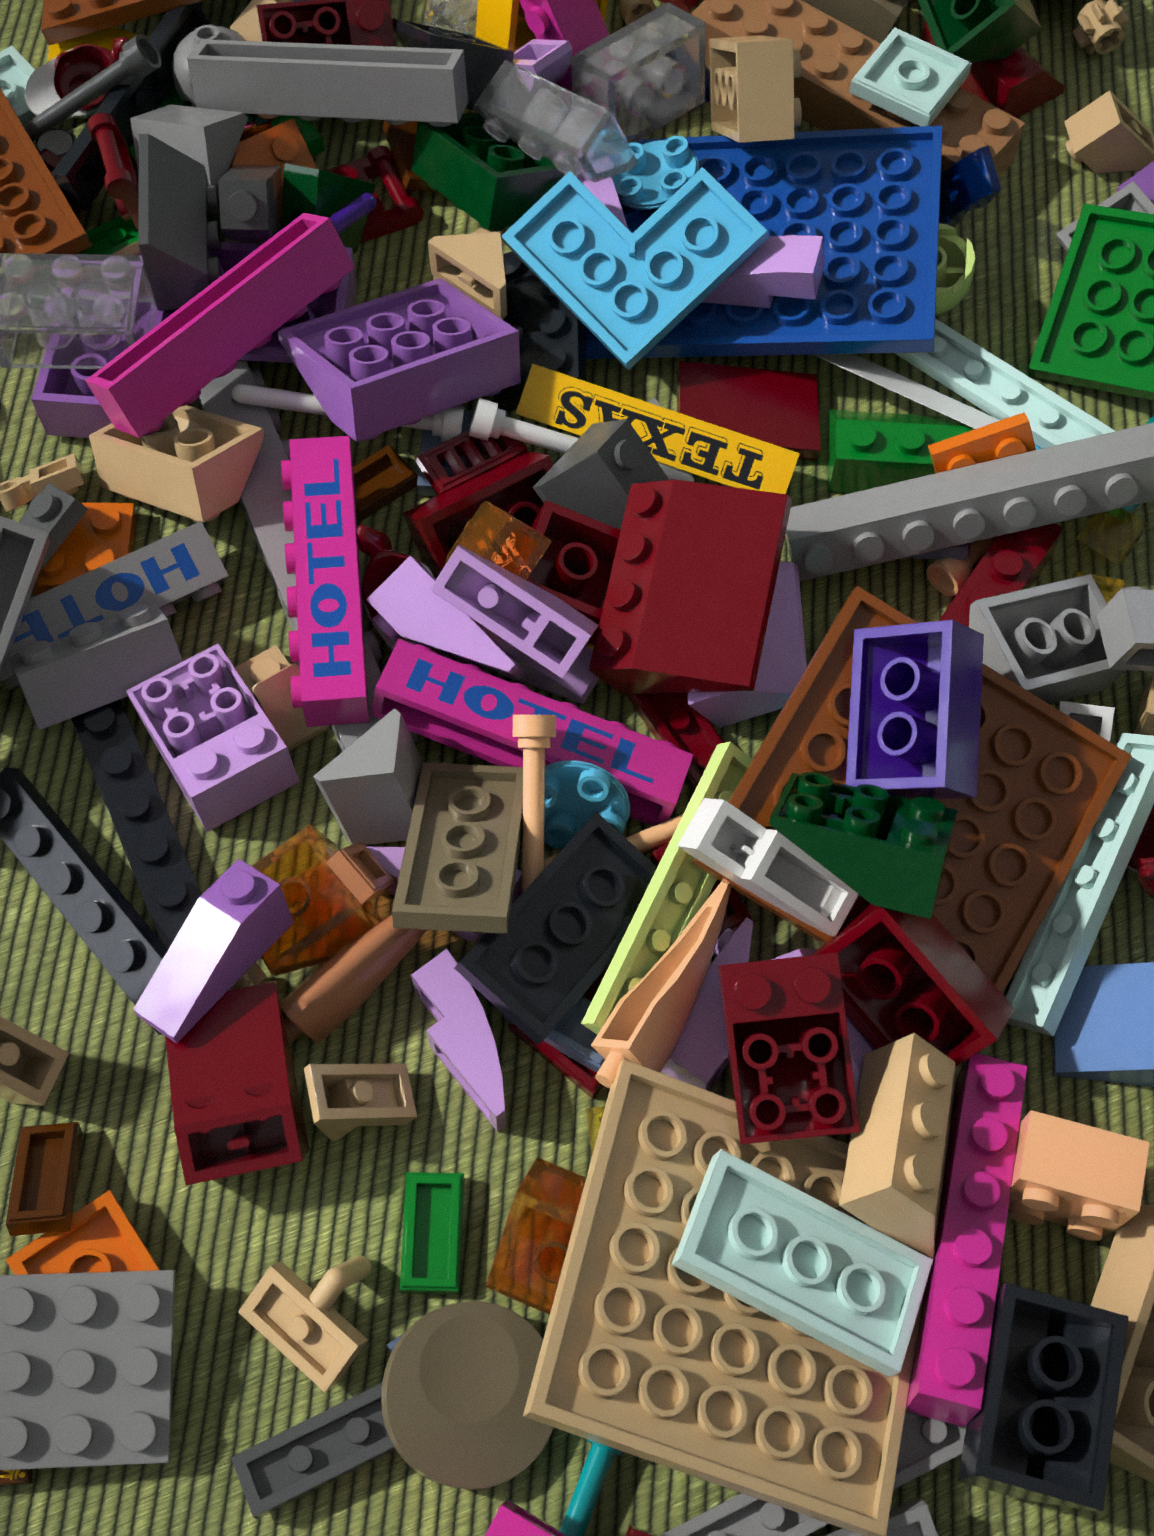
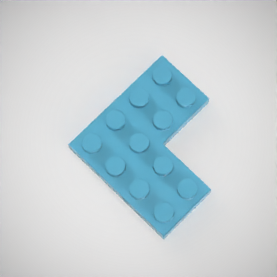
[501,167,769,370]

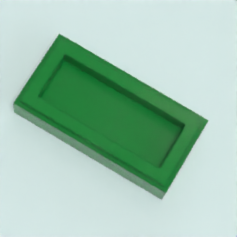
[400,1172,465,1295]

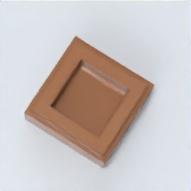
[326,842,395,905]

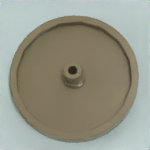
[381,1301,554,1490]

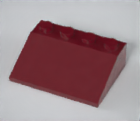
[589,479,792,694]

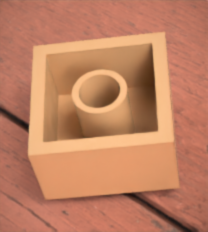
[1008,1110,1150,1241]

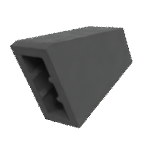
[218,165,283,244]

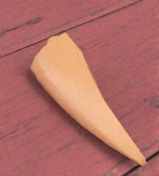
[591,882,731,1088]

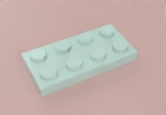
[671,1149,933,1377]

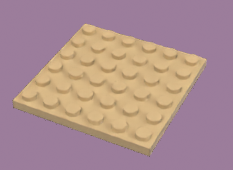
[523,1059,924,1536]

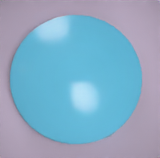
[612,136,699,210]
[544,760,630,849]

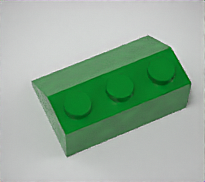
[828,410,974,494]

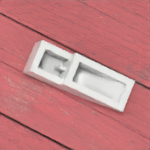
[677,798,859,937]

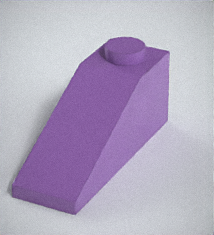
[133,859,294,1044]

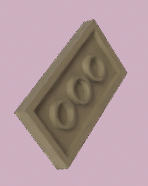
[392,763,523,934]

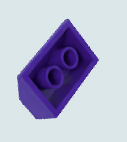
[846,620,984,799]

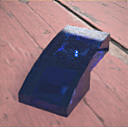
[939,146,1001,227]

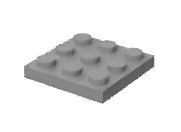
[0,1270,176,1470]

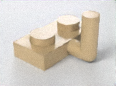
[238,1256,371,1393]

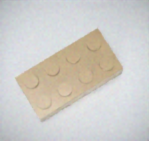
[709,35,802,143]

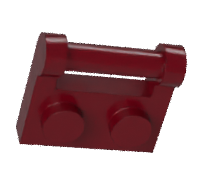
[88,113,139,232]
[324,145,424,244]

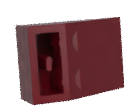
[256,0,396,47]
[718,952,860,1145]
[165,981,309,1185]

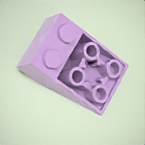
[126,643,299,832]

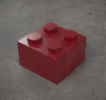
[515,500,621,645]

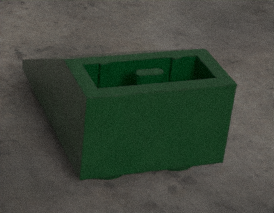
[769,772,958,919]

